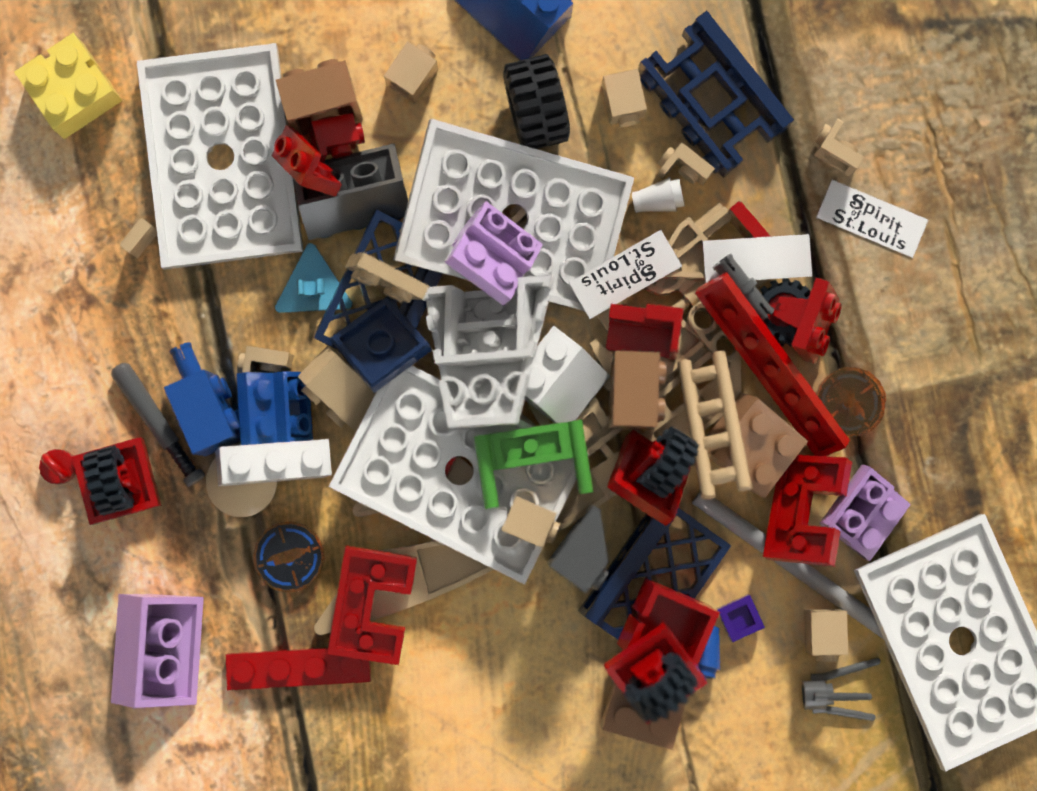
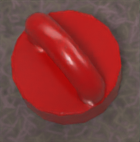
[39,449,76,485]

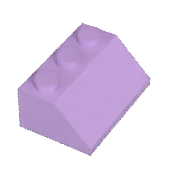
[111,594,204,708]

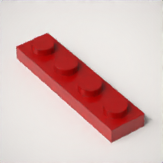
[225,647,372,691]

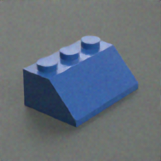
[455,0,573,60]

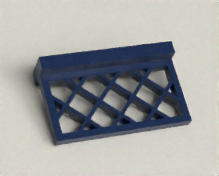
[313,210,443,350]
[578,506,731,640]

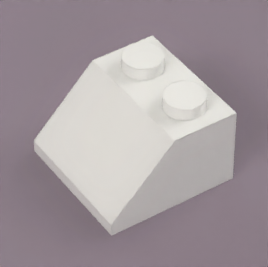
[524,326,610,424]

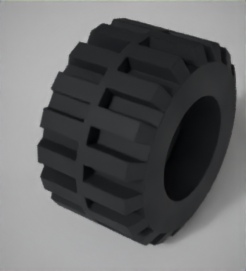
[503,54,570,149]

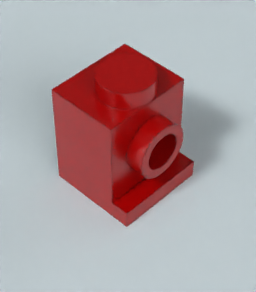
[308,113,365,163]

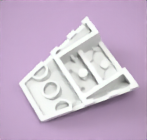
[423,274,555,428]

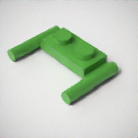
[474,420,593,509]

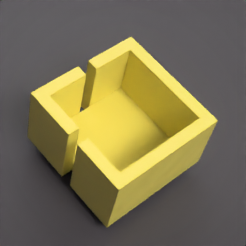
[14,33,122,139]

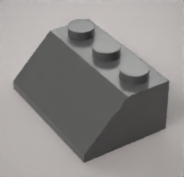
[295,143,408,240]
[547,505,609,593]

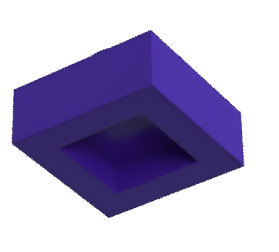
[716,594,765,642]

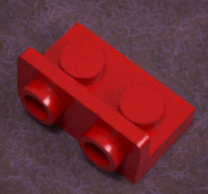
[271,125,342,197]

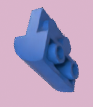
[236,371,313,445]

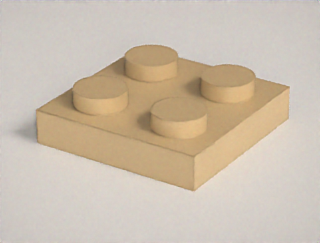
[345,252,429,303]

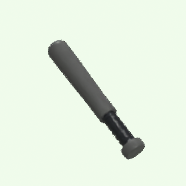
[111,363,205,487]

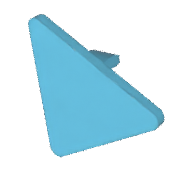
[275,243,353,313]

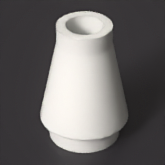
[632,177,685,213]

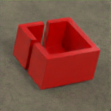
[617,578,720,665]

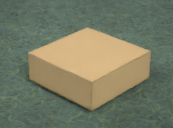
[120,218,157,259]

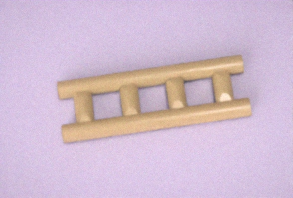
[677,351,752,500]

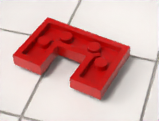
[763,455,852,567]
[327,546,417,665]

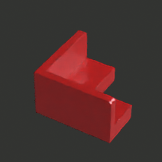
[606,304,684,360]

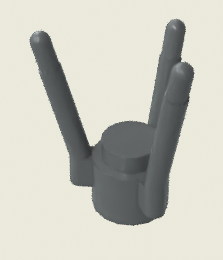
[802,658,881,721]

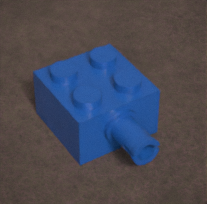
[164,342,241,456]

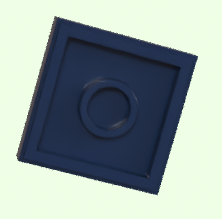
[330,296,432,393]

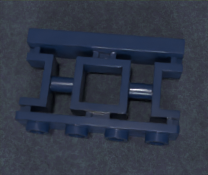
[638,10,794,178]

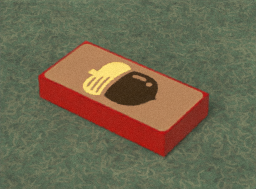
[728,201,771,238]

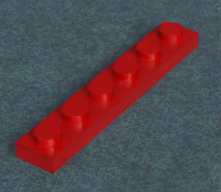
[695,272,850,456]

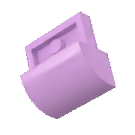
[445,201,543,306]
[820,465,911,561]

